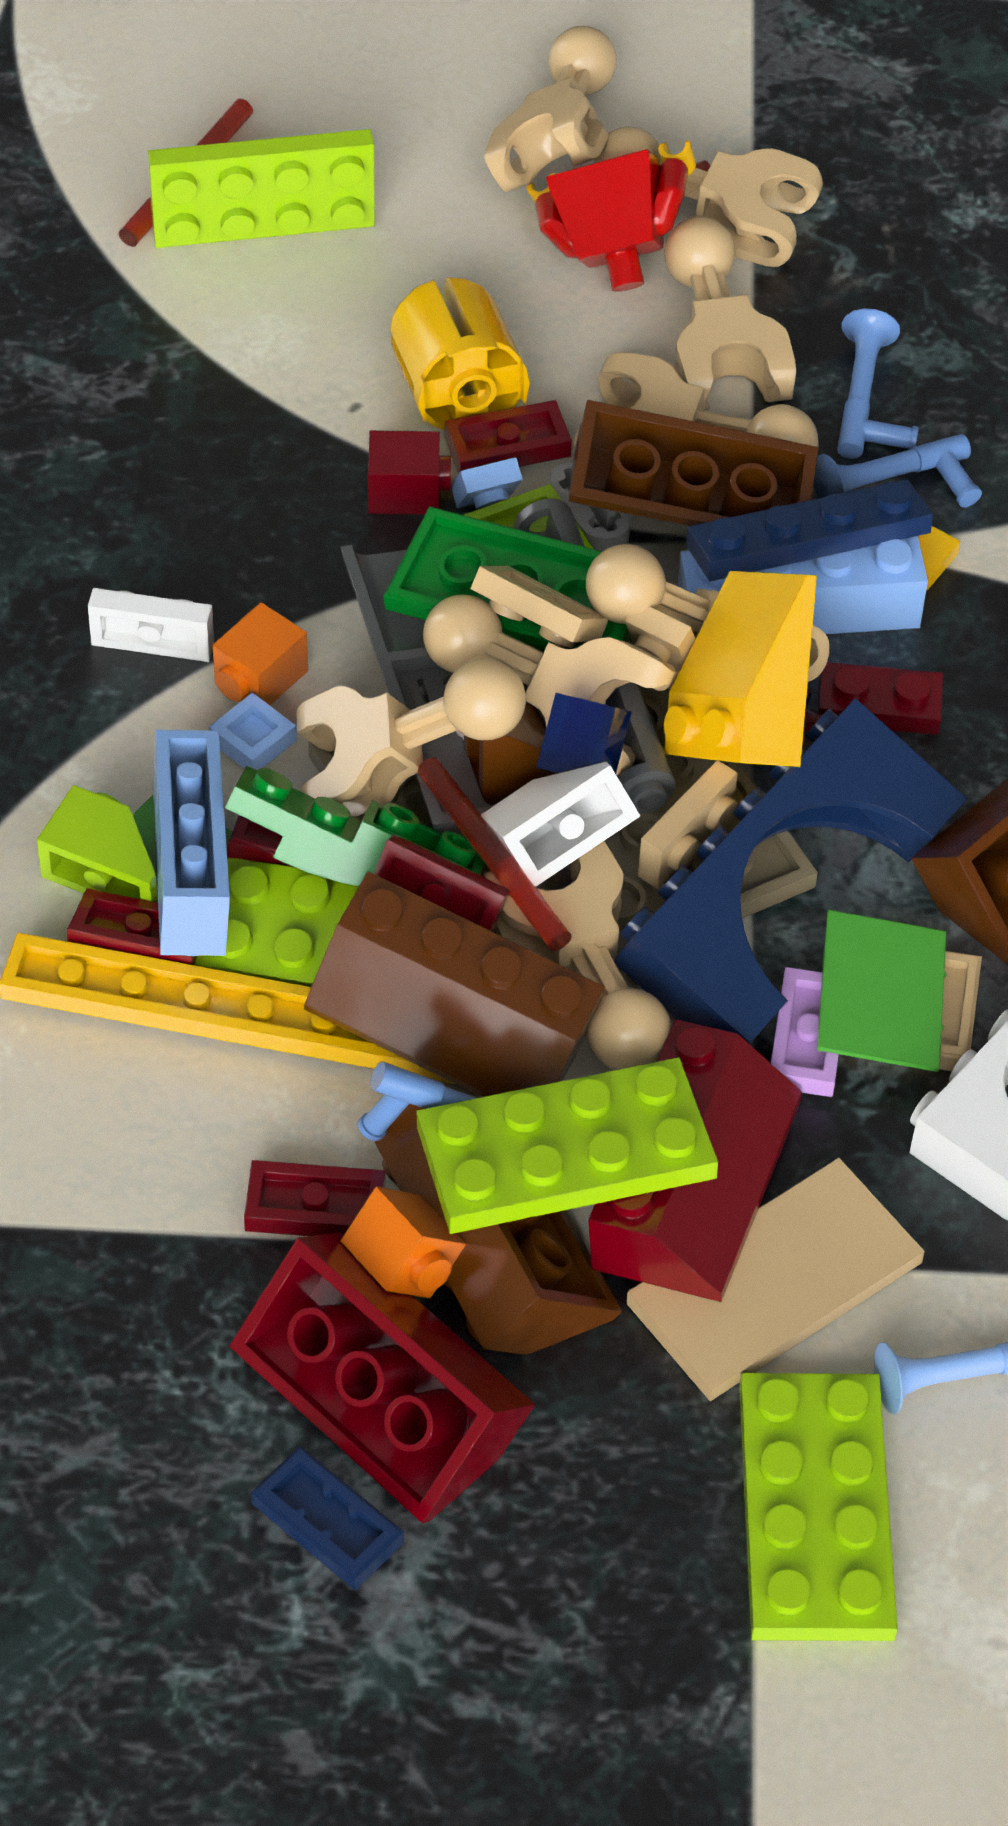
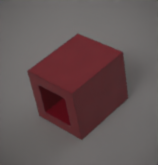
[368,430,451,514]

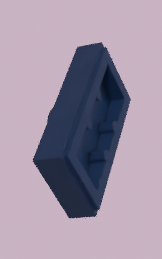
[251,1446,404,1591]

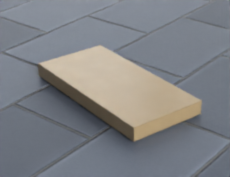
[627,1158,925,1401]

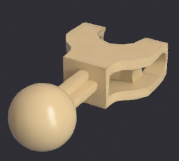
[485,26,617,192]
[594,126,823,267]
[664,216,796,410]
[574,352,819,448]
[586,544,829,681]
[423,594,676,776]
[297,658,526,821]
[484,841,671,1070]

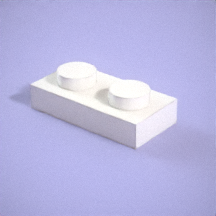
[88,588,214,662]

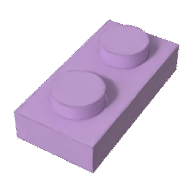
[771,967,839,1097]

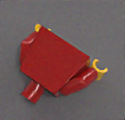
[526,140,696,292]

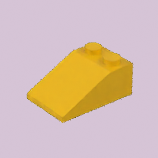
[664,571,817,767]

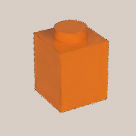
[212,602,308,705]
[341,1186,466,1298]

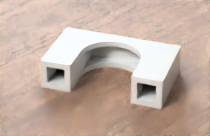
[909,1009,1008,1221]

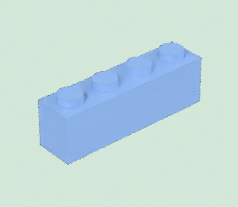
[677,536,928,634]
[153,730,230,956]

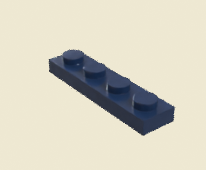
[686,479,933,582]

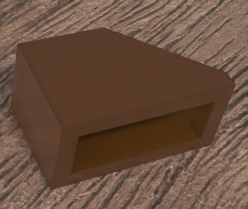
[464,703,563,805]

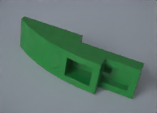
[225,765,487,886]

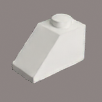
[480,762,640,887]

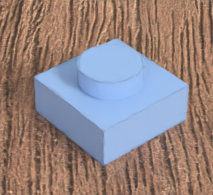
[451,457,523,510]
[209,692,297,770]

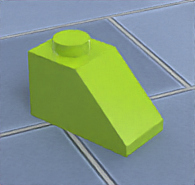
[37,785,158,903]

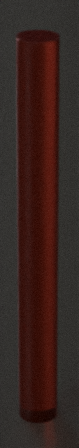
[119,98,253,247]
[417,757,572,951]

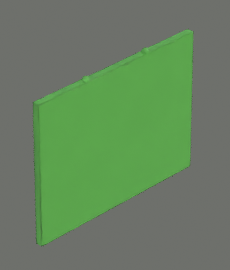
[817,910,947,1072]

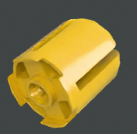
[390,277,530,431]

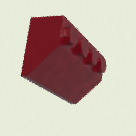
[588,1019,802,1302]
[229,1232,536,1523]

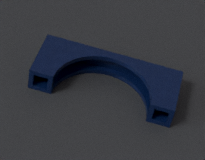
[613,698,967,1044]

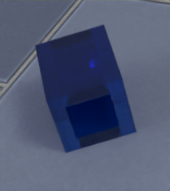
[537,693,632,774]

